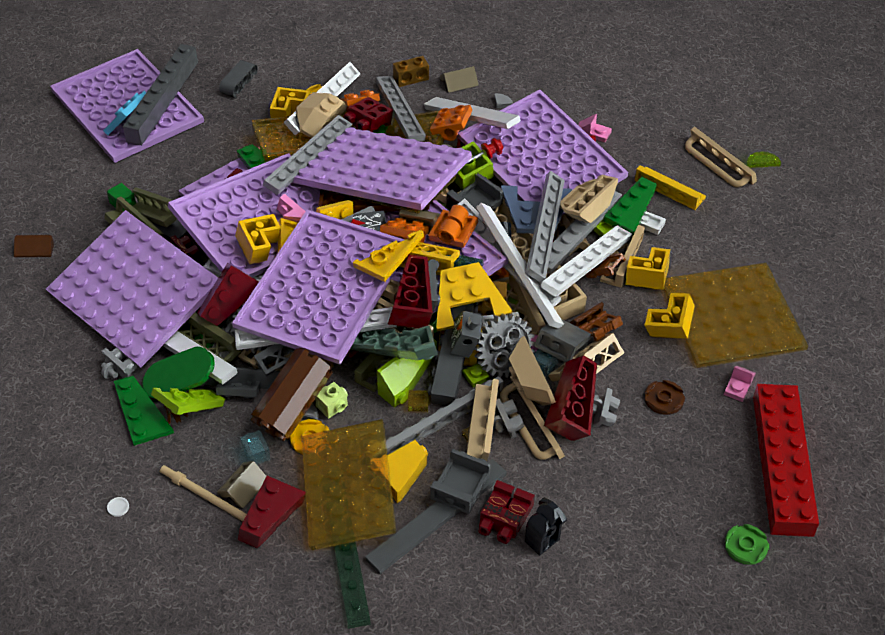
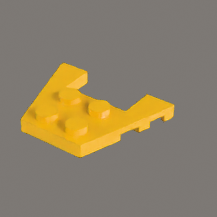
[436,262,512,331]

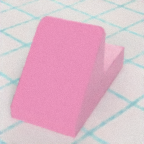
[578,114,612,142]
[277,194,306,222]
[724,366,756,402]

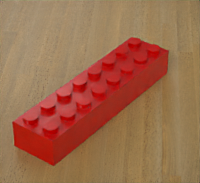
[753,384,819,537]

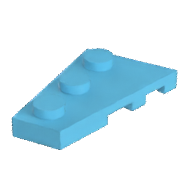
[103,90,147,135]

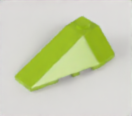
[377,339,437,408]

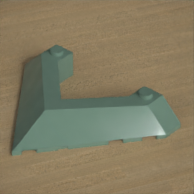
[349,296,438,360]

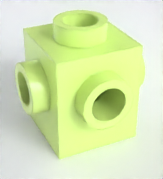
[315,382,348,419]

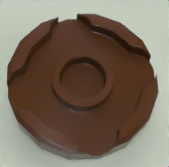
[645,380,685,415]

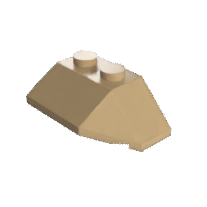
[296,92,347,138]
[560,175,618,223]
[509,336,556,406]

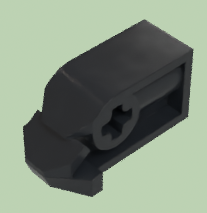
[525,497,567,556]

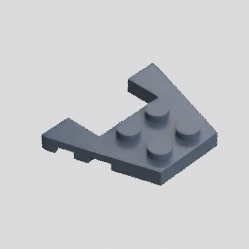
[501,185,572,234]

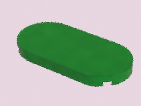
[143,346,215,400]

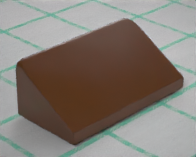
[14,235,54,257]
[569,302,604,327]

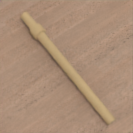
[160,465,247,522]

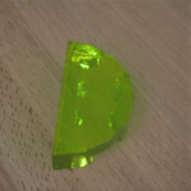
[746,151,781,168]

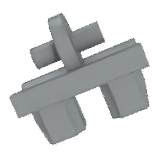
[101,348,137,379]
[593,388,620,427]
[493,398,525,438]

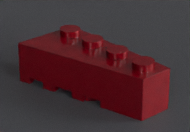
[388,254,433,328]
[544,355,597,441]

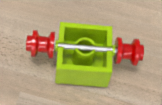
[452,138,503,190]

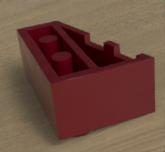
[197,263,259,326]
[237,476,306,548]

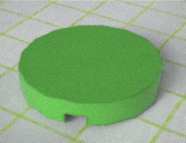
[725,524,769,565]

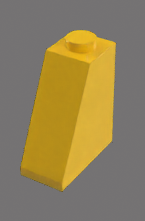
[373,440,428,503]

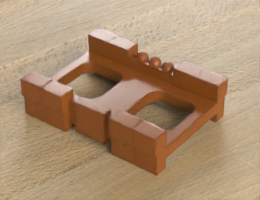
[586,253,626,279]
[579,311,623,341]

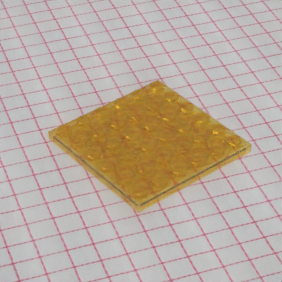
[663,262,808,368]

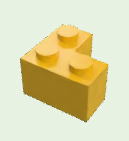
[270,87,310,126]
[235,214,281,264]
[626,247,670,290]
[645,293,695,339]

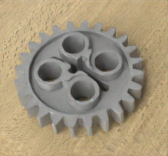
[474,313,535,378]

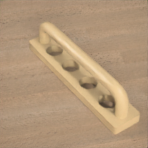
[685,127,757,187]
[500,375,565,460]

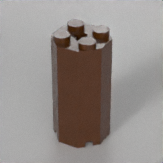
[250,348,333,441]

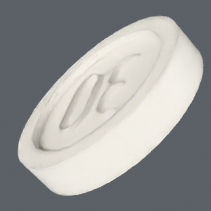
[107,497,129,517]

